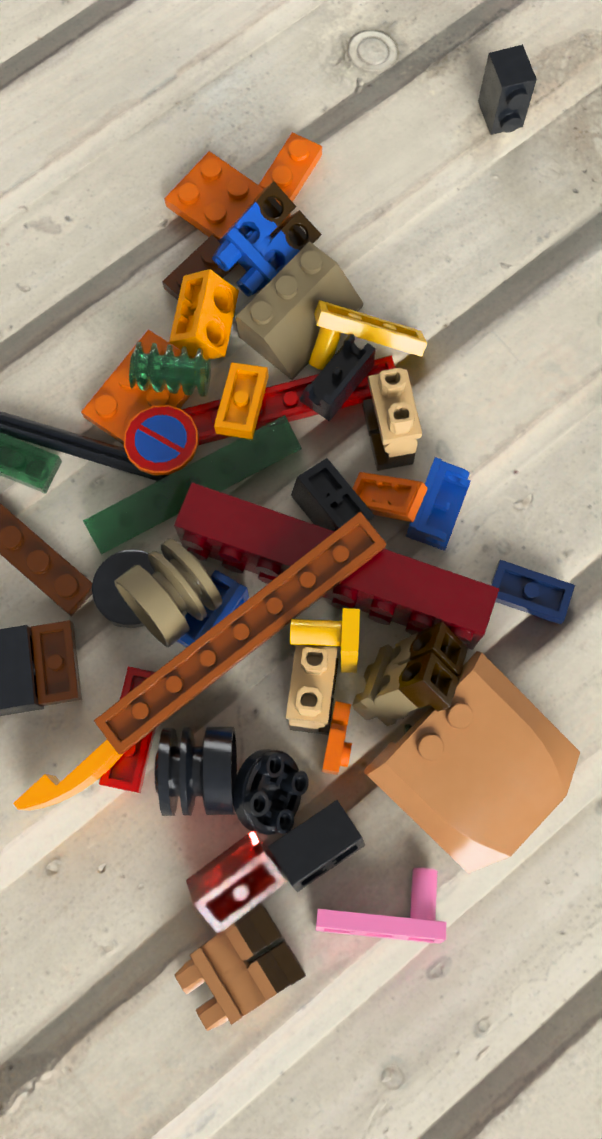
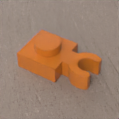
[322,701,352,775]

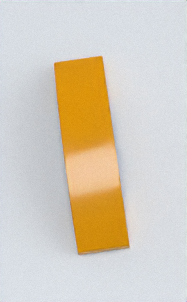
[13,739,124,811]

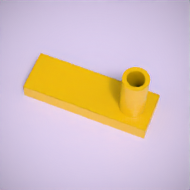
[309,300,427,370]
[290,608,360,673]

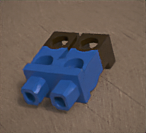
[212,181,322,297]

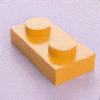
[214,362,269,440]

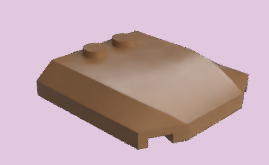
[363,651,580,873]

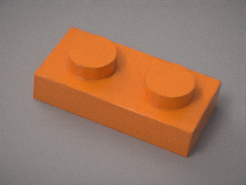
[259,132,322,202]

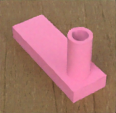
[315,868,446,944]

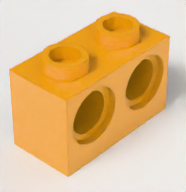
[169,269,239,361]

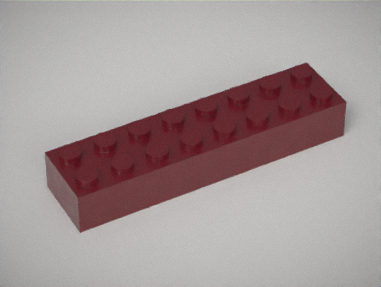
[174,482,499,650]

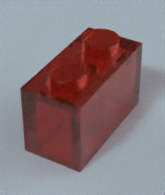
[186,831,288,934]

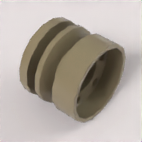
[114,538,222,648]

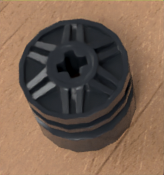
[154,727,237,816]

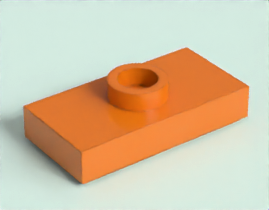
[352,472,428,522]

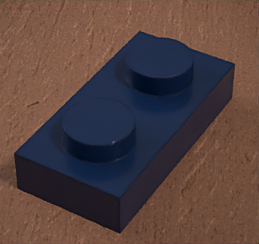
[491,560,575,624]

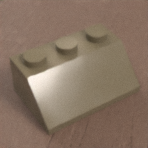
[236,241,363,380]

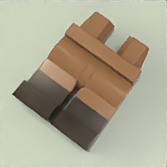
[174,902,306,1031]

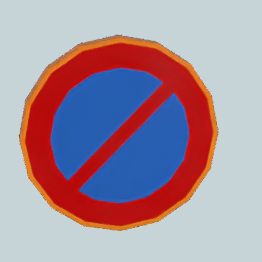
[124,405,199,475]

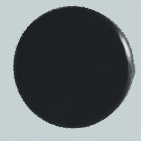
[92,549,155,628]
[233,749,309,835]

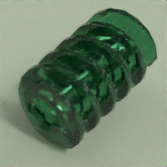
[129,342,211,397]

